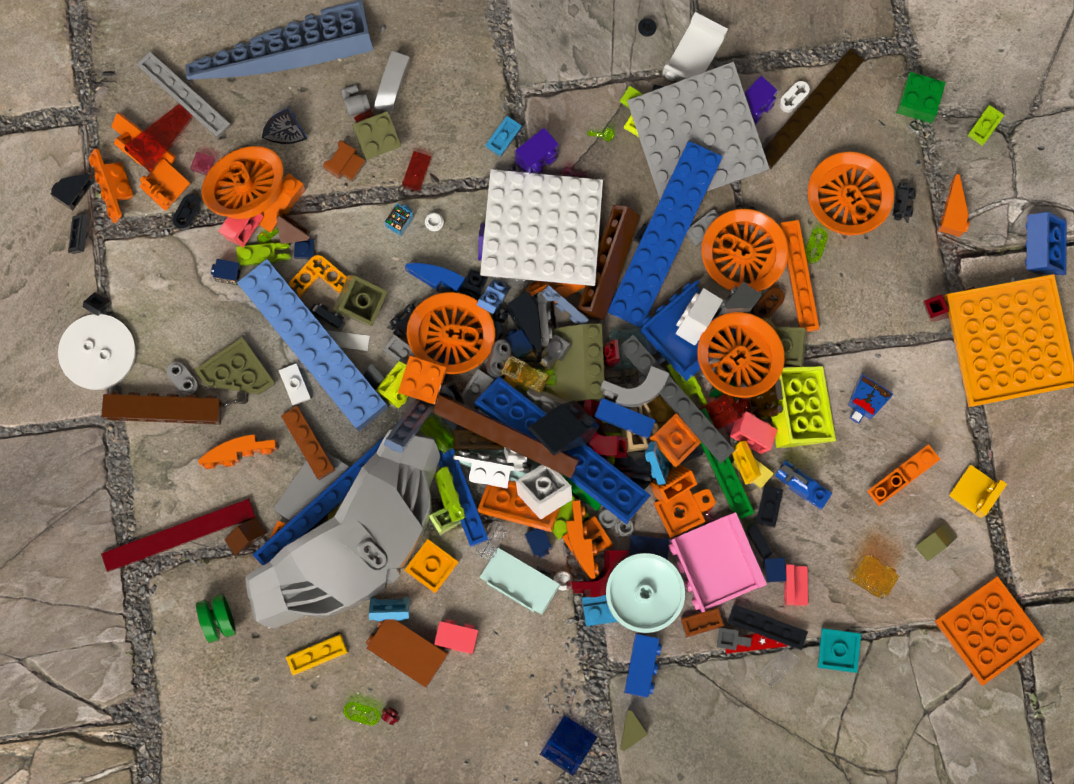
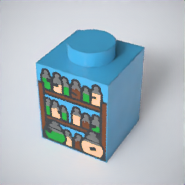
[384,204,413,236]

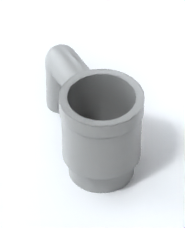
[341,85,370,117]

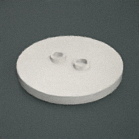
[58,314,136,390]

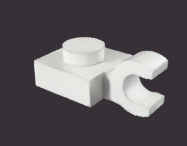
[504,447,527,471]

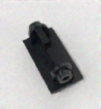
[893,181,916,223]
[387,303,419,337]

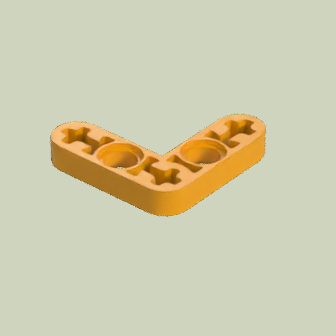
[288,255,347,299]

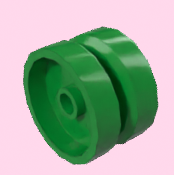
[196,593,236,643]

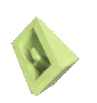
[429,508,461,535]

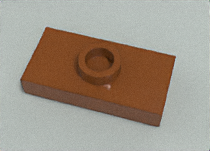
[681,607,724,638]

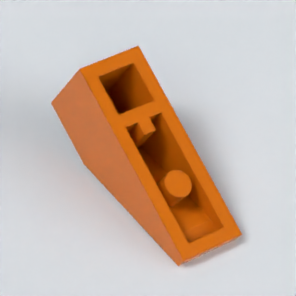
[259,173,306,234]
[938,174,970,237]

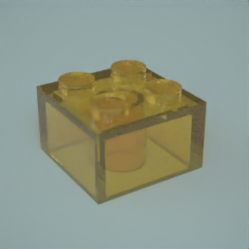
[847,555,900,599]

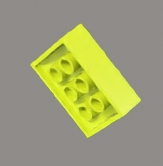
[764,366,836,448]

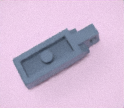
[541,285,588,325]

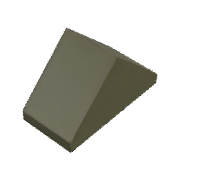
[915,522,957,562]
[620,710,648,751]

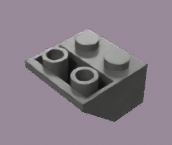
[714,282,762,318]

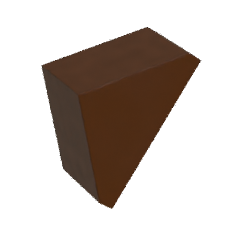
[276,210,310,244]
[225,517,267,556]

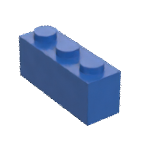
[624,634,662,698]

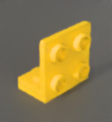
[949,465,1007,518]

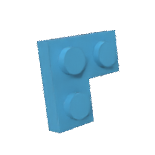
[645,441,670,485]

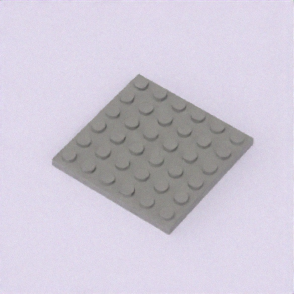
[627,62,770,199]

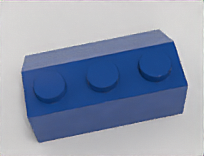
[1025,212,1067,275]

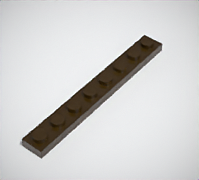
[763,49,864,169]

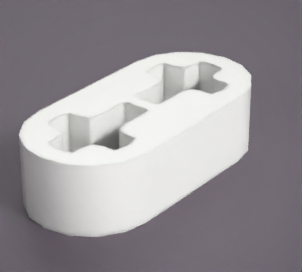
[779,81,810,113]

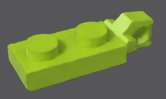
[434,467,465,522]

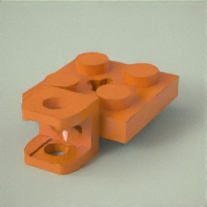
[653,489,716,539]

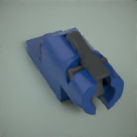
[775,459,832,510]

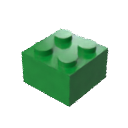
[896,72,946,124]

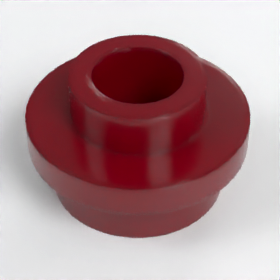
[381,707,400,725]

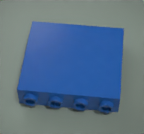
[640,280,742,382]

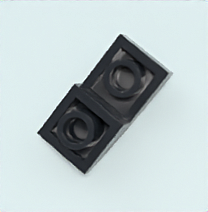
[460,269,488,301]

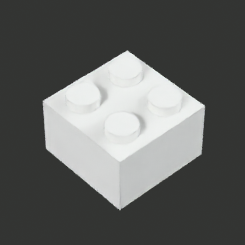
[675,288,723,345]
[516,465,572,519]

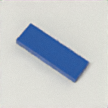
[594,398,655,439]

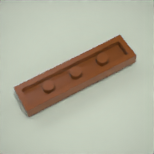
[281,406,336,480]

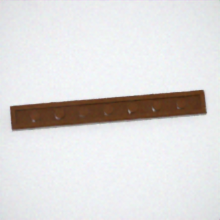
[433,394,580,478]

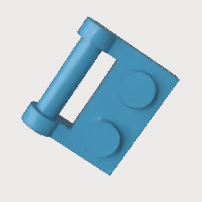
[369,597,410,621]

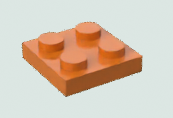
[398,356,447,405]
[650,413,701,467]

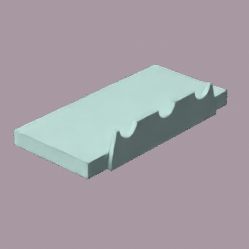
[480,548,560,615]

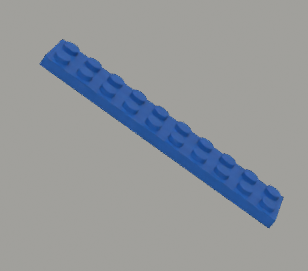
[607,141,723,329]
[474,377,651,525]

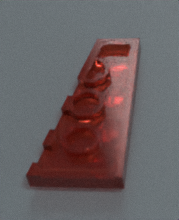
[124,104,192,174]

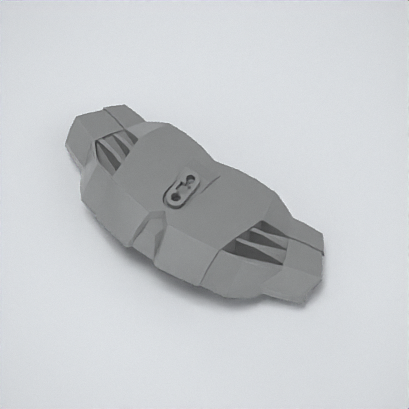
[246,429,440,628]

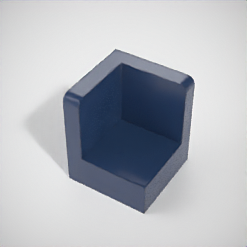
[763,558,787,583]

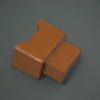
[323,140,365,182]

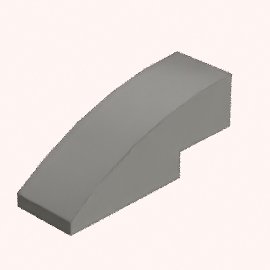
[374,51,410,115]

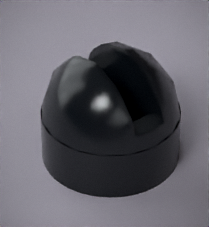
[493,307,508,323]

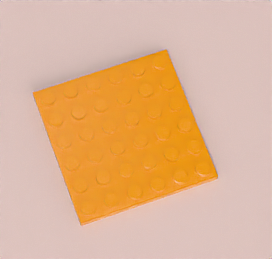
[944,274,1074,407]

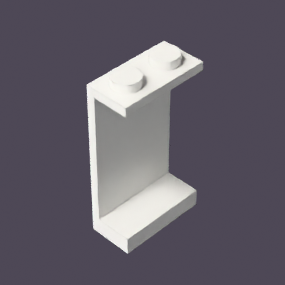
[663,12,728,82]

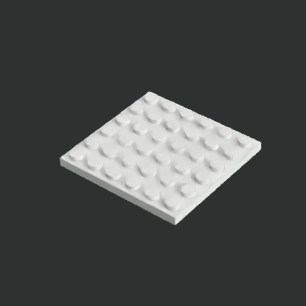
[480,169,603,286]

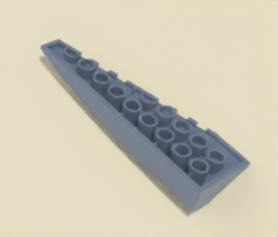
[185,0,373,80]

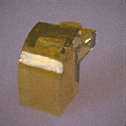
[501,356,549,394]

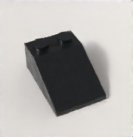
[508,292,542,359]
[528,400,600,456]

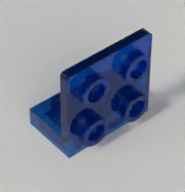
[540,716,597,776]

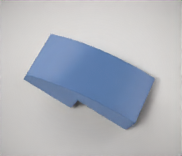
[477,279,510,314]

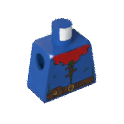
[848,374,893,424]

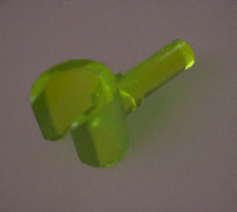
[587,128,615,142]
[257,228,279,244]

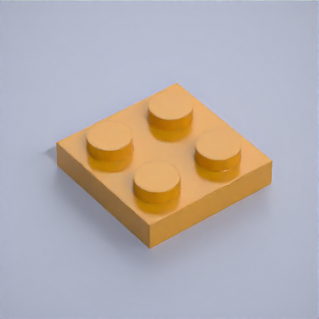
[404,539,459,594]

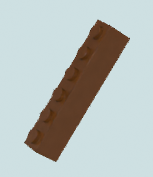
[577,205,640,320]
[101,391,222,425]

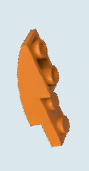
[198,434,278,469]
[867,444,941,506]
[566,501,599,580]

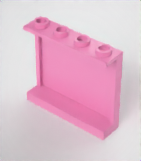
[668,512,767,613]

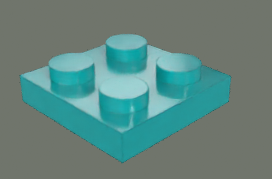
[817,628,861,673]

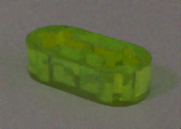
[805,228,828,264]
[343,702,380,726]

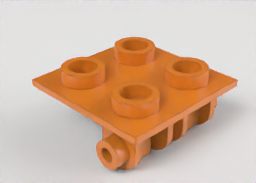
[139,158,191,211]

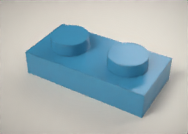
[485,116,522,157]

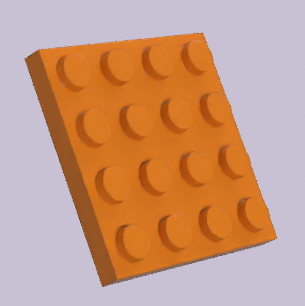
[934,576,1045,686]

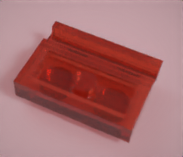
[699,394,742,431]

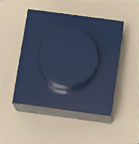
[294,239,314,259]

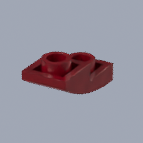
[603,340,620,367]

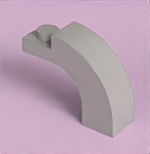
[600,366,669,408]

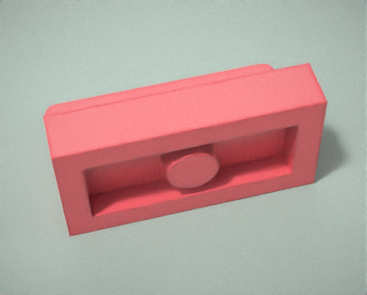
[784,565,808,606]

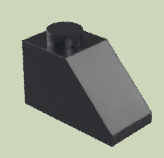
[50,173,94,211]

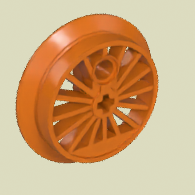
[202,146,284,219]
[807,152,894,235]
[701,209,788,292]
[407,292,495,374]
[697,312,785,398]

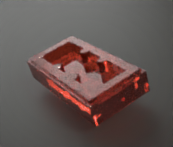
[402,151,432,193]

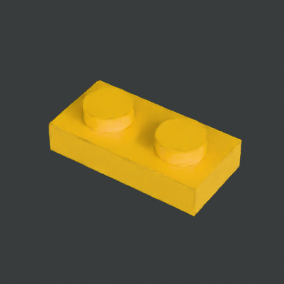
[732,441,762,484]

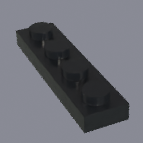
[727,604,808,651]

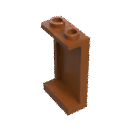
[366,619,448,688]

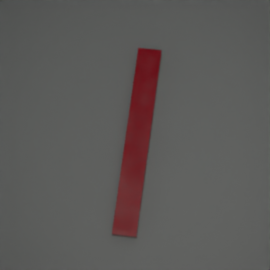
[101,499,256,573]

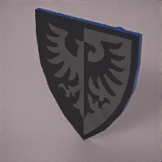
[262,108,307,144]

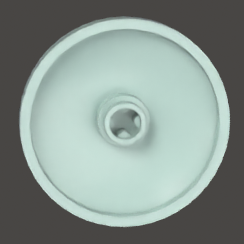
[606,553,685,633]

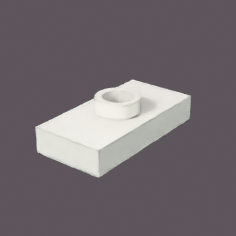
[279,363,311,406]

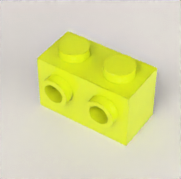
[375,361,408,408]

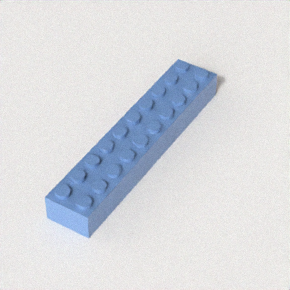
[237,259,388,432]

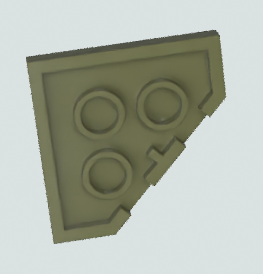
[194,337,275,395]

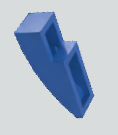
[405,263,465,293]

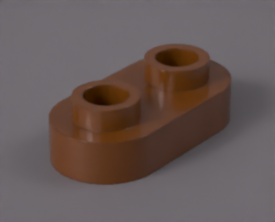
[753,288,785,321]

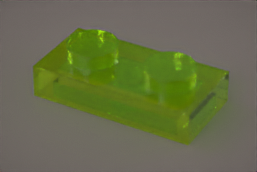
[420,416,453,454]

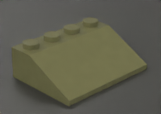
[544,324,605,404]

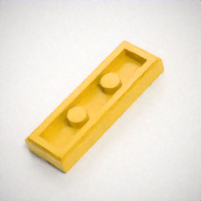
[286,634,348,676]

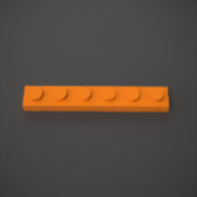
[780,220,819,332]

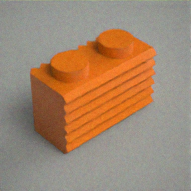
[649,464,697,504]

